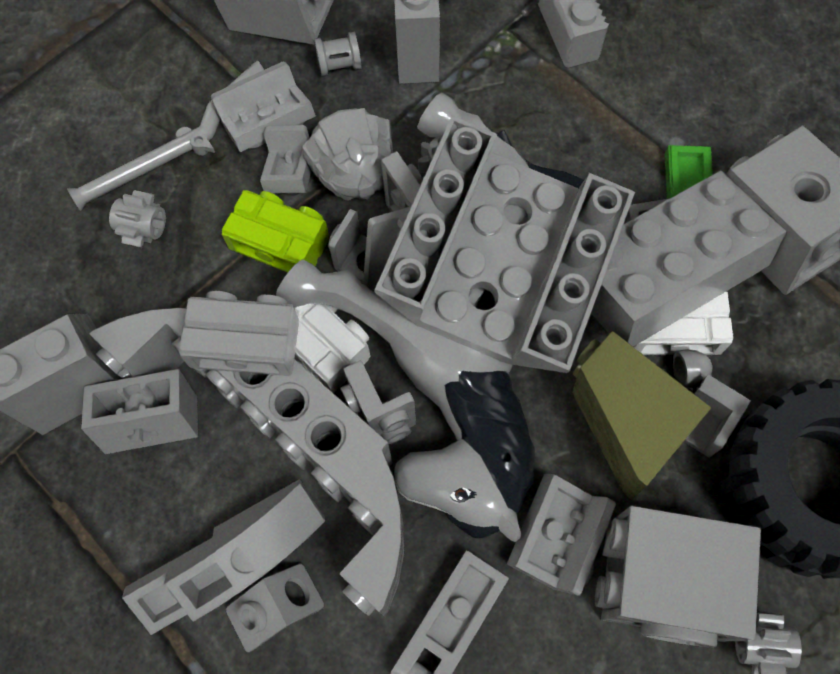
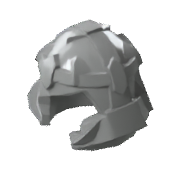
[302,108,393,201]

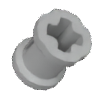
[314,31,362,76]

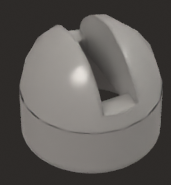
[673,350,713,388]

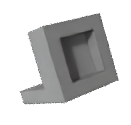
[684,375,751,458]

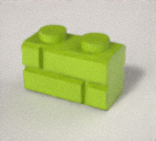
[222,190,329,273]

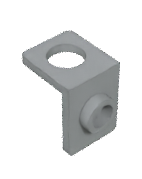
[328,209,367,283]
[226,564,324,652]

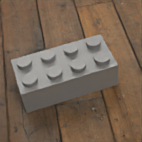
[591,171,787,347]

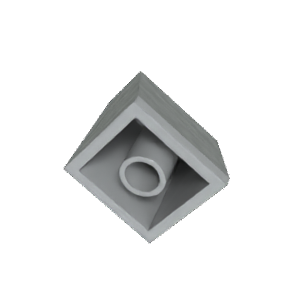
[0,314,121,435]

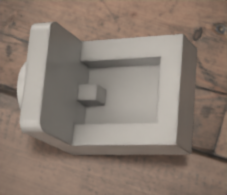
[260,125,312,194]

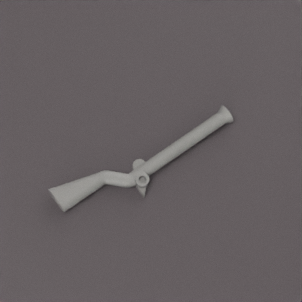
[67,60,264,211]

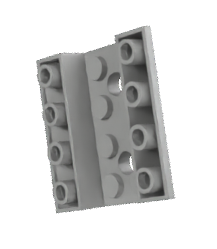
[374,115,635,373]

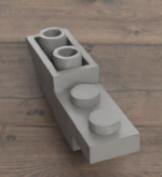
[122,479,325,635]

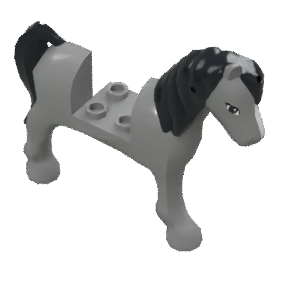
[276,92,584,542]

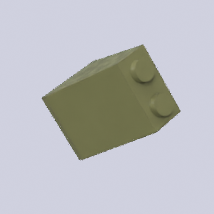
[572,331,711,500]

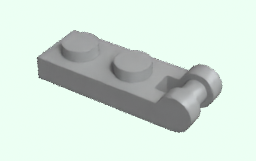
[390,550,509,674]

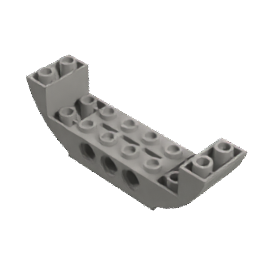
[89,308,404,617]

